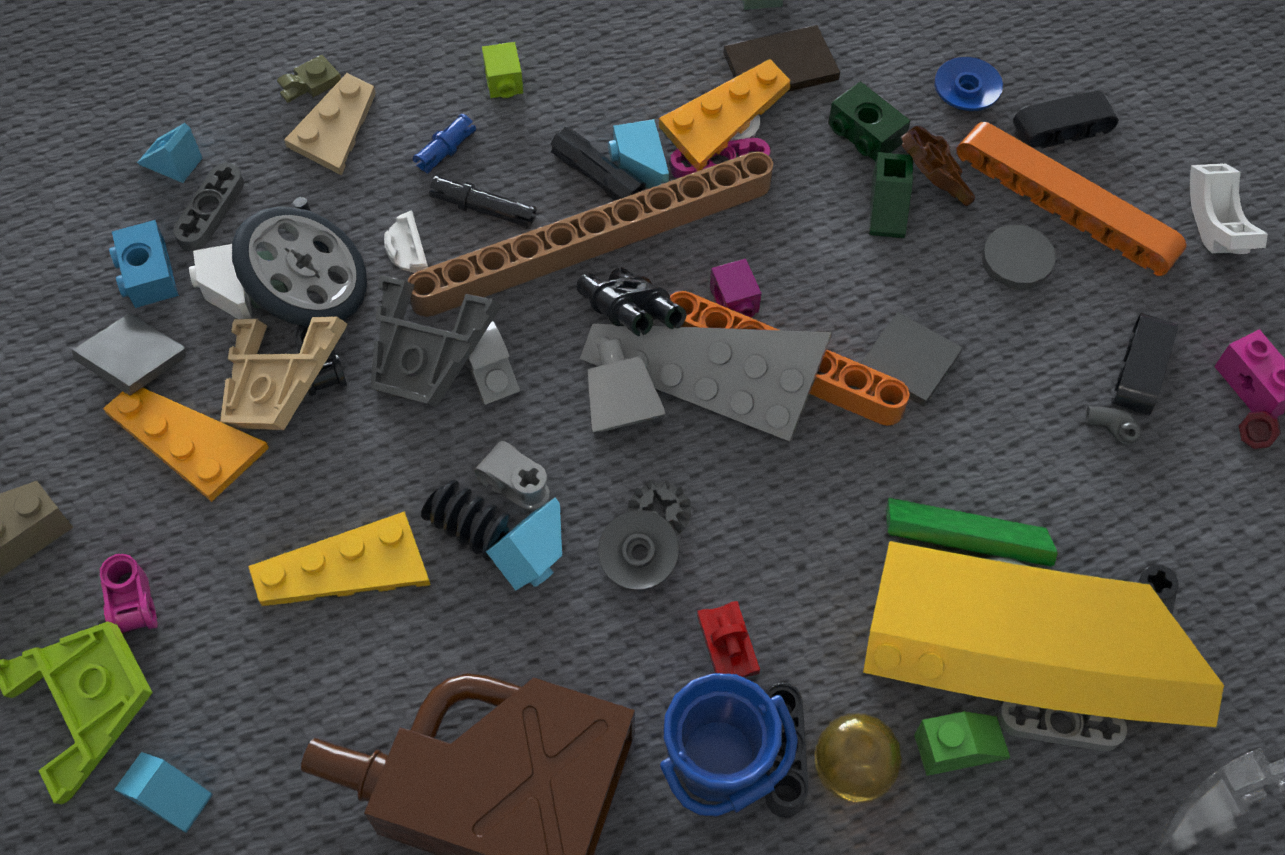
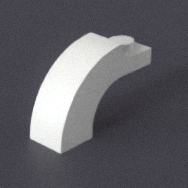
[1190,164,1268,254]

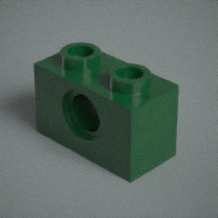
[828,81,911,162]

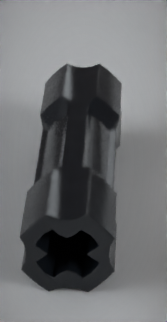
[551,127,646,201]

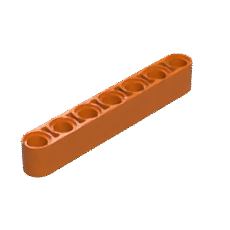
[956,122,1187,276]
[670,291,910,426]

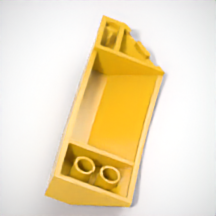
[863,541,1224,727]

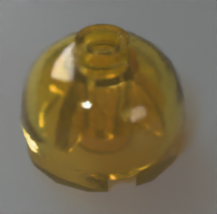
[814,713,902,803]

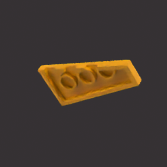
[659,59,791,171]
[103,387,269,502]

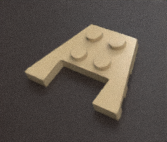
[220,317,347,430]

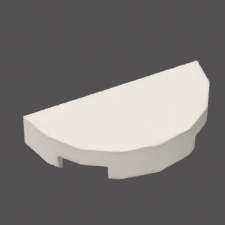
[384,210,428,273]

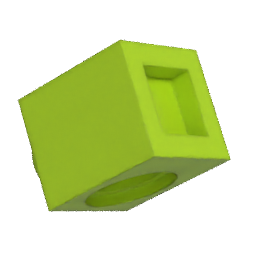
[482,42,524,98]

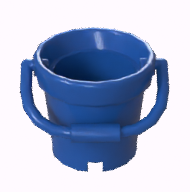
[660,673,798,816]

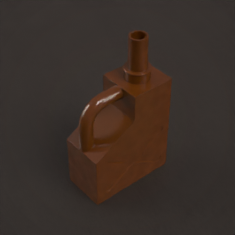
[301,673,635,855]

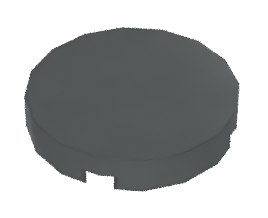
[981,225,1056,290]

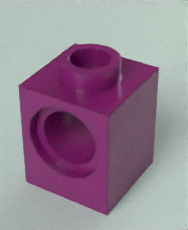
[710,259,762,318]

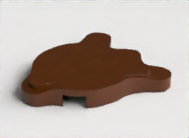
[901,125,975,206]

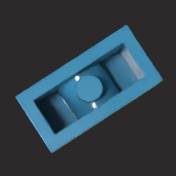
[109,220,179,308]

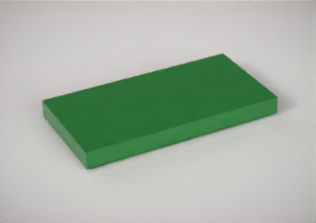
[886,498,1058,567]

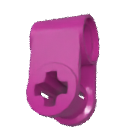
[100,554,158,634]

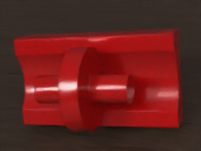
[697,601,760,678]

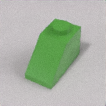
[914,711,1010,776]

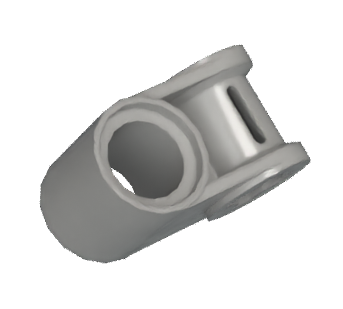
[474,441,550,511]

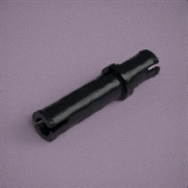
[429,175,537,229]

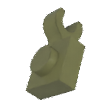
[277,54,341,103]

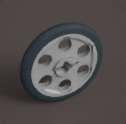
[232,207,367,326]

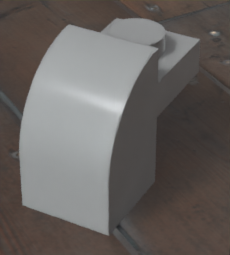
[451,321,520,405]

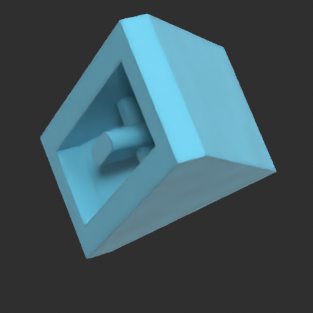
[137,123,202,183]
[114,752,213,833]

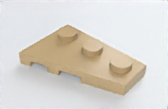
[284,73,376,175]

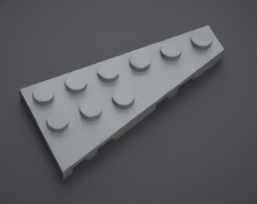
[580,324,833,441]

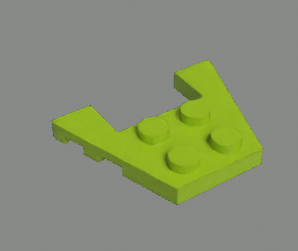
[0,622,153,804]

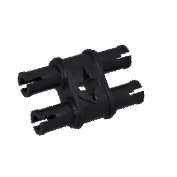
[576,267,686,336]

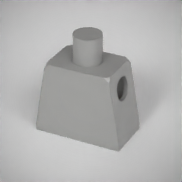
[587,339,665,434]

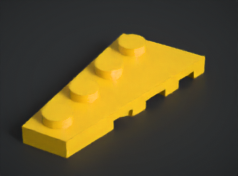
[249,511,431,606]

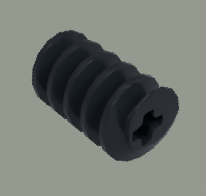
[421,479,511,561]

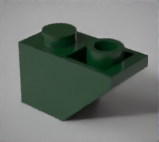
[869,152,913,239]

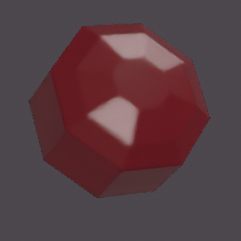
[1239,410,1281,449]

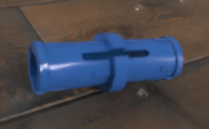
[413,114,476,174]

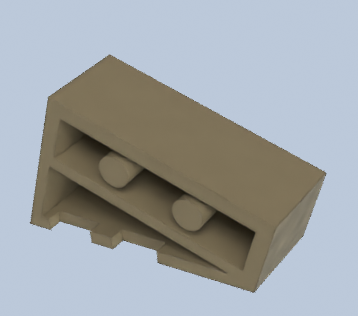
[0,481,73,578]

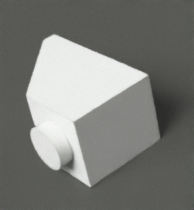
[189,244,252,319]

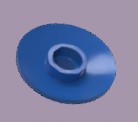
[934,57,1003,111]

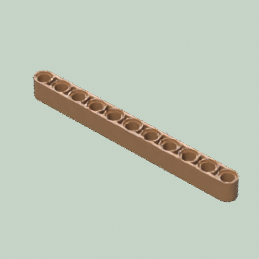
[408,152,773,317]

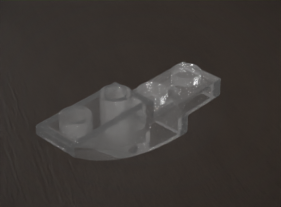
[1153,748,1285,854]

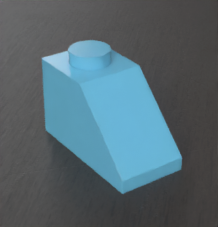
[608,119,669,189]
[486,497,562,591]

